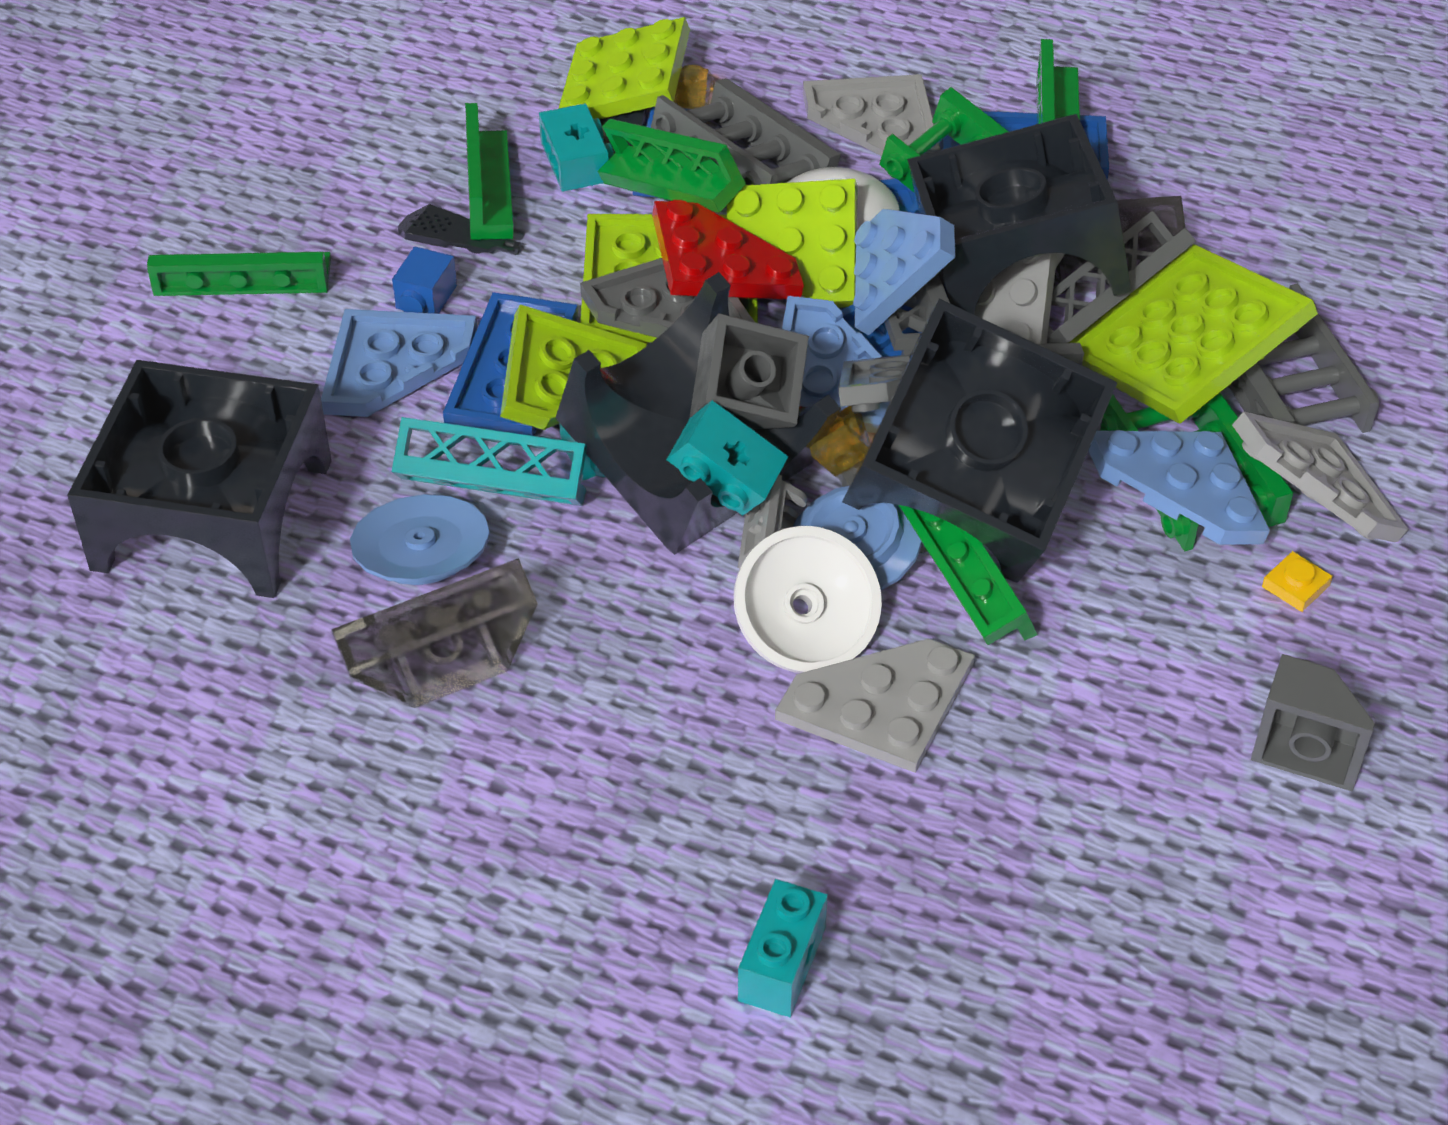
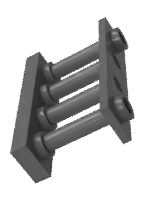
[651,78,841,185]
[1228,283,1379,433]

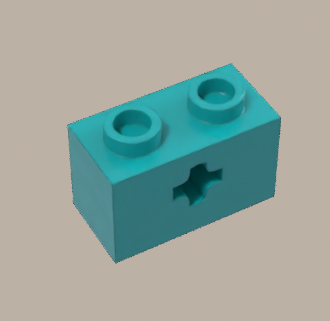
[539,103,613,192]
[666,400,788,516]
[738,879,828,1018]

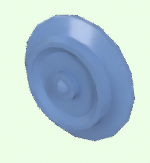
[793,485,923,590]
[350,494,490,585]

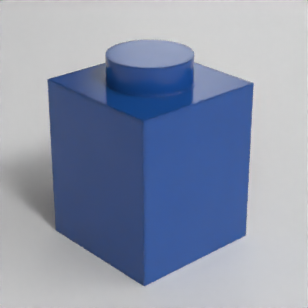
[392,246,457,314]

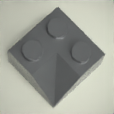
[689,314,809,429]
[1251,654,1375,792]

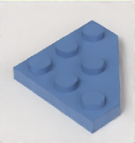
[853,209,955,335]
[782,296,890,433]
[321,309,477,417]
[1088,430,1270,545]

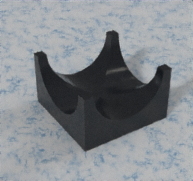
[907,114,1131,314]
[555,272,841,555]
[842,298,1118,583]
[67,360,332,598]

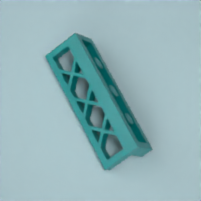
[391,417,587,506]

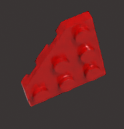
[652,200,804,299]

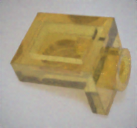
[674,65,715,109]
[810,406,870,477]

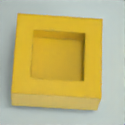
[1262,551,1333,612]

